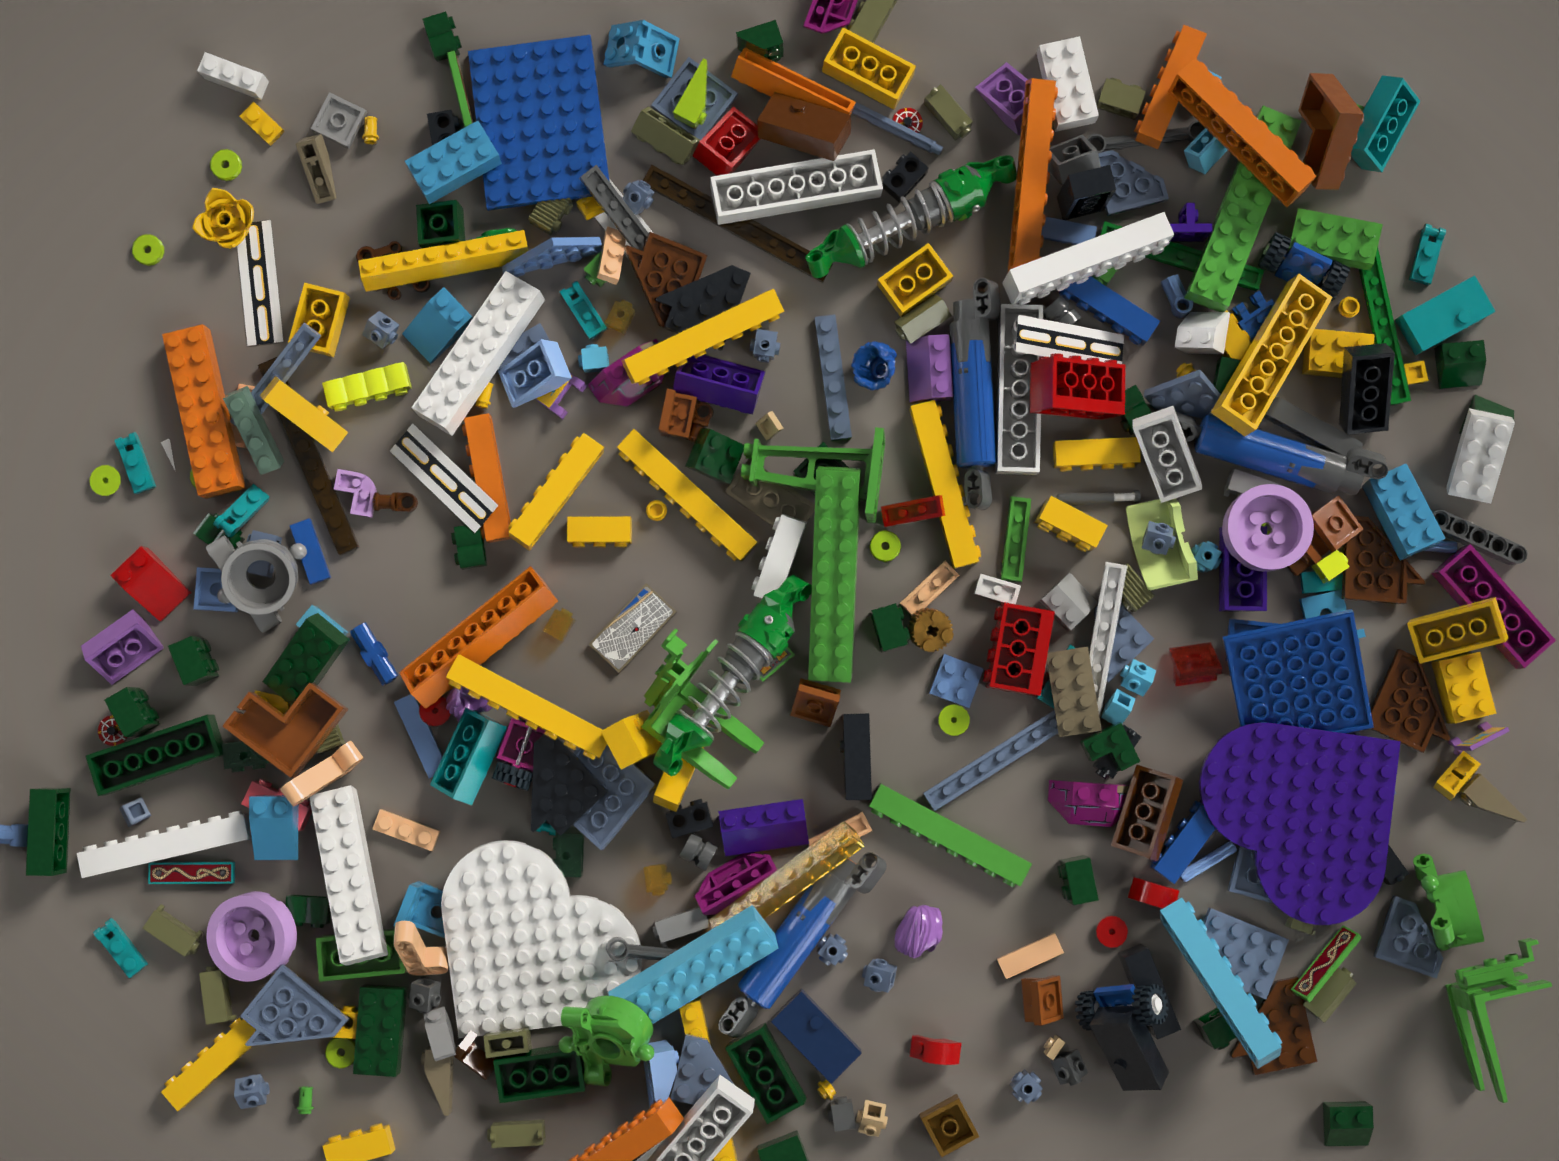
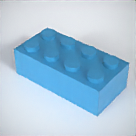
[405,121,502,204]
[1362,463,1446,561]

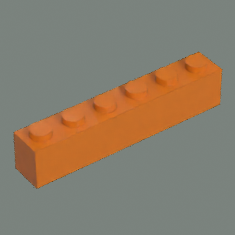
[1134,25,1207,149]
[731,48,856,115]
[462,413,512,543]

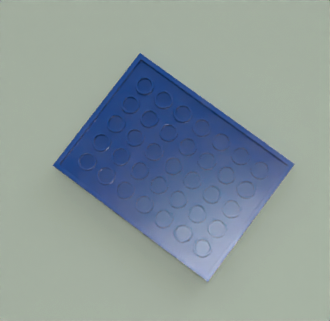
[468,35,610,211]

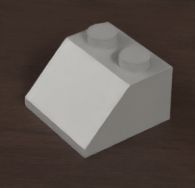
[1039,572,1098,632]

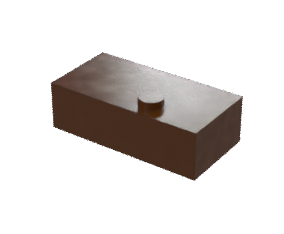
[757,92,851,161]
[1111,765,1183,861]

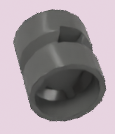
[1043,296,1081,325]
[679,833,718,871]

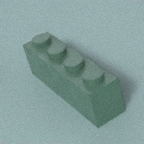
[223,386,285,475]

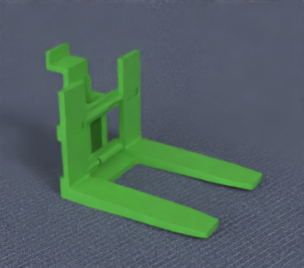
[641,629,764,789]
[1445,938,1552,1103]

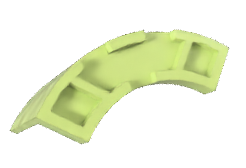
[1126,498,1198,590]

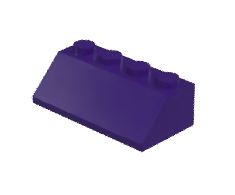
[673,355,765,415]
[1219,526,1267,612]
[718,799,809,857]

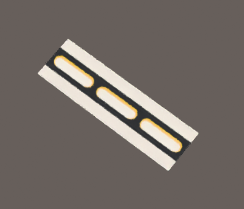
[237,220,283,346]
[1016,315,1124,364]
[390,424,499,533]

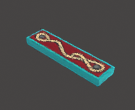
[148,862,235,884]

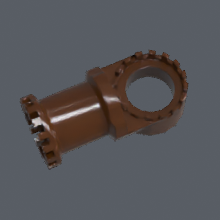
[686,402,714,442]
[373,492,418,512]

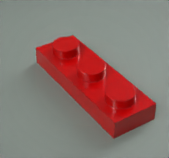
[881,495,946,527]

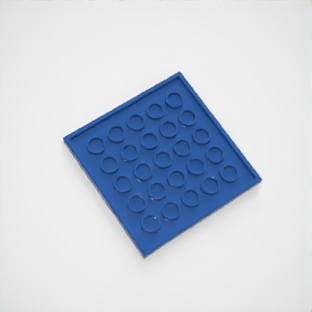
[1222,609,1374,734]

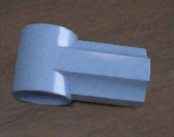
[1161,274,1193,318]
[0,824,28,847]

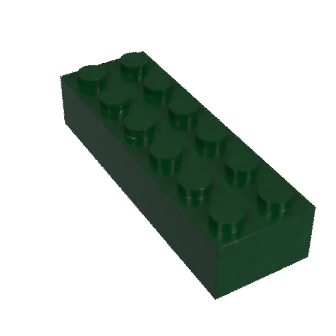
[85,714,227,796]

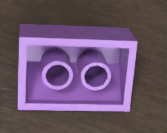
[906,334,953,403]
[81,609,163,685]

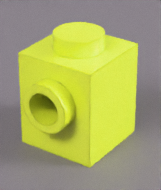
[1311,550,1350,584]

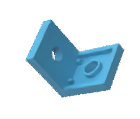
[603,20,680,79]
[1299,589,1366,643]
[393,881,445,938]

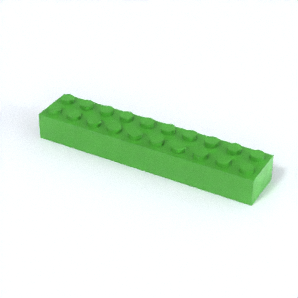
[1184,106,1302,312]
[808,466,861,683]

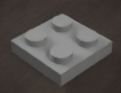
[311,92,368,148]

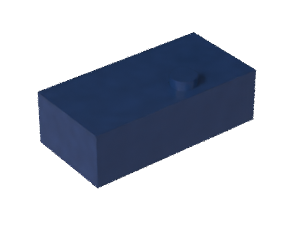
[771,988,862,1084]

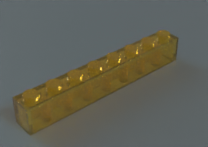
[708,821,864,929]

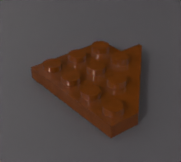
[624,232,708,333]
[1342,516,1425,605]
[1370,649,1450,753]
[1230,976,1318,1075]

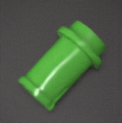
[296,1086,314,1114]

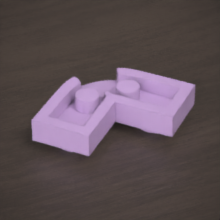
[334,469,377,518]

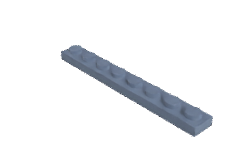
[923,710,1058,811]

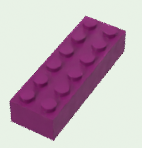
[1431,544,1556,669]

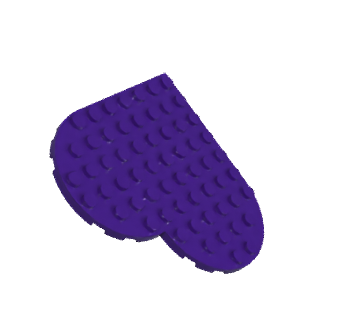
[1199,723,1401,925]

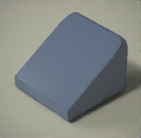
[120,797,151,827]

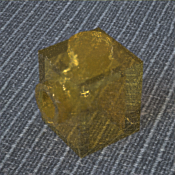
[644,863,672,896]

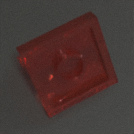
[1169,642,1222,686]

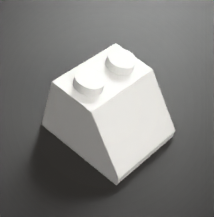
[1175,312,1230,354]

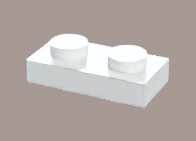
[974,574,1021,604]

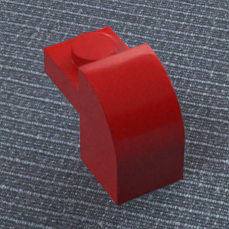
[1128,877,1180,908]
[910,1035,962,1065]

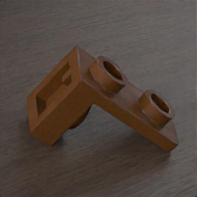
[454,1030,494,1080]

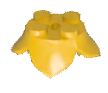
[192,188,254,249]

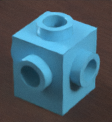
[1191,541,1222,573]
[1120,659,1156,697]

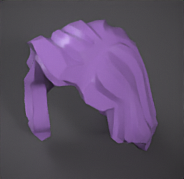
[446,687,492,722]
[895,905,943,958]

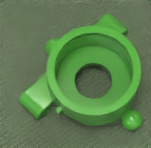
[1413,854,1484,951]
[559,996,654,1086]

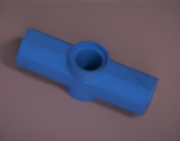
[350,622,399,686]

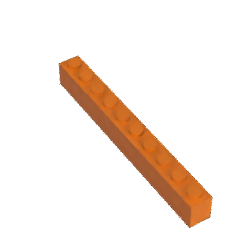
[1007,78,1058,274]

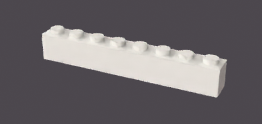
[77,811,252,878]

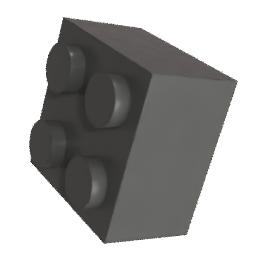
[1048,135,1101,186]

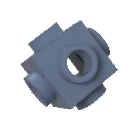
[622,180,655,215]
[362,311,399,349]
[750,329,780,362]
[1142,521,1176,555]
[817,933,848,966]
[862,959,897,993]
[1010,1069,1043,1104]
[234,1074,270,1109]

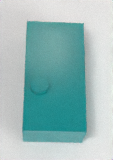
[1351,75,1420,173]
[1395,275,1496,356]
[430,707,508,805]

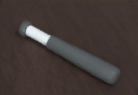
[1056,490,1141,506]

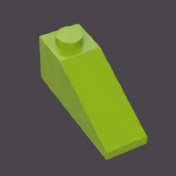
[673,58,708,130]

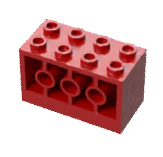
[1030,353,1126,420]
[983,602,1055,696]

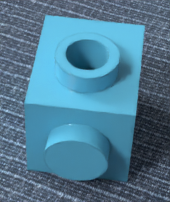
[578,344,609,373]
[1101,689,1135,724]

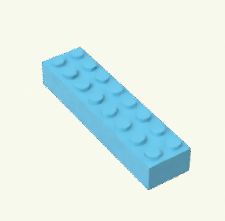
[1160,898,1282,1069]
[608,905,779,1024]

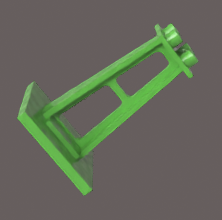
[741,427,886,523]

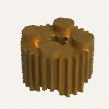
[908,608,954,652]

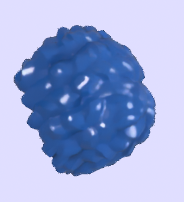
[851,341,897,391]

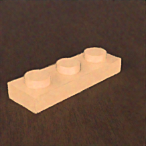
[597,227,626,285]
[373,809,440,851]

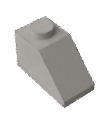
[423,1007,456,1061]

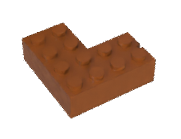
[1298,73,1364,190]
[223,683,348,778]

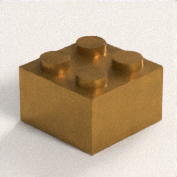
[920,1094,979,1158]

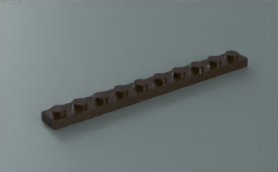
[643,165,833,283]
[258,357,359,555]

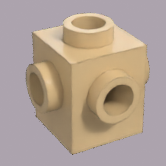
[856,1100,888,1137]

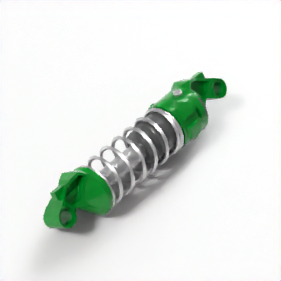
[806,155,1017,278]
[653,575,812,776]

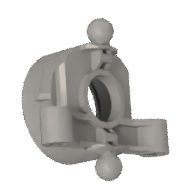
[206,535,307,633]

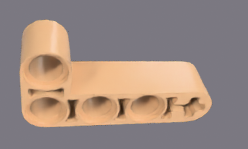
[280,741,364,807]
[394,921,448,976]

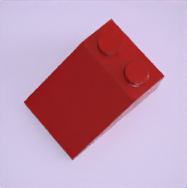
[693,106,761,176]
[110,546,192,622]

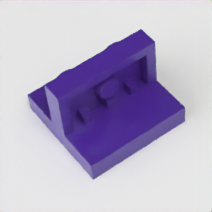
[1170,203,1212,242]

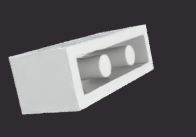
[197,52,269,100]

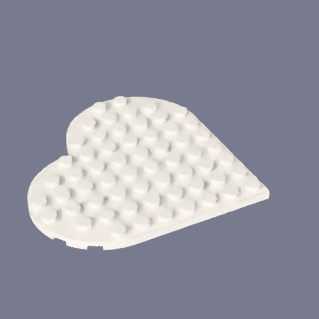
[441,840,642,1038]

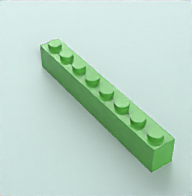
[868,783,1032,888]

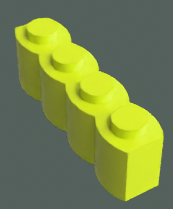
[322,362,412,411]

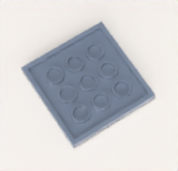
[574,744,657,850]

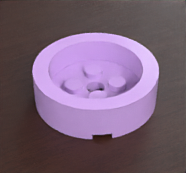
[1222,484,1314,572]
[206,891,297,982]

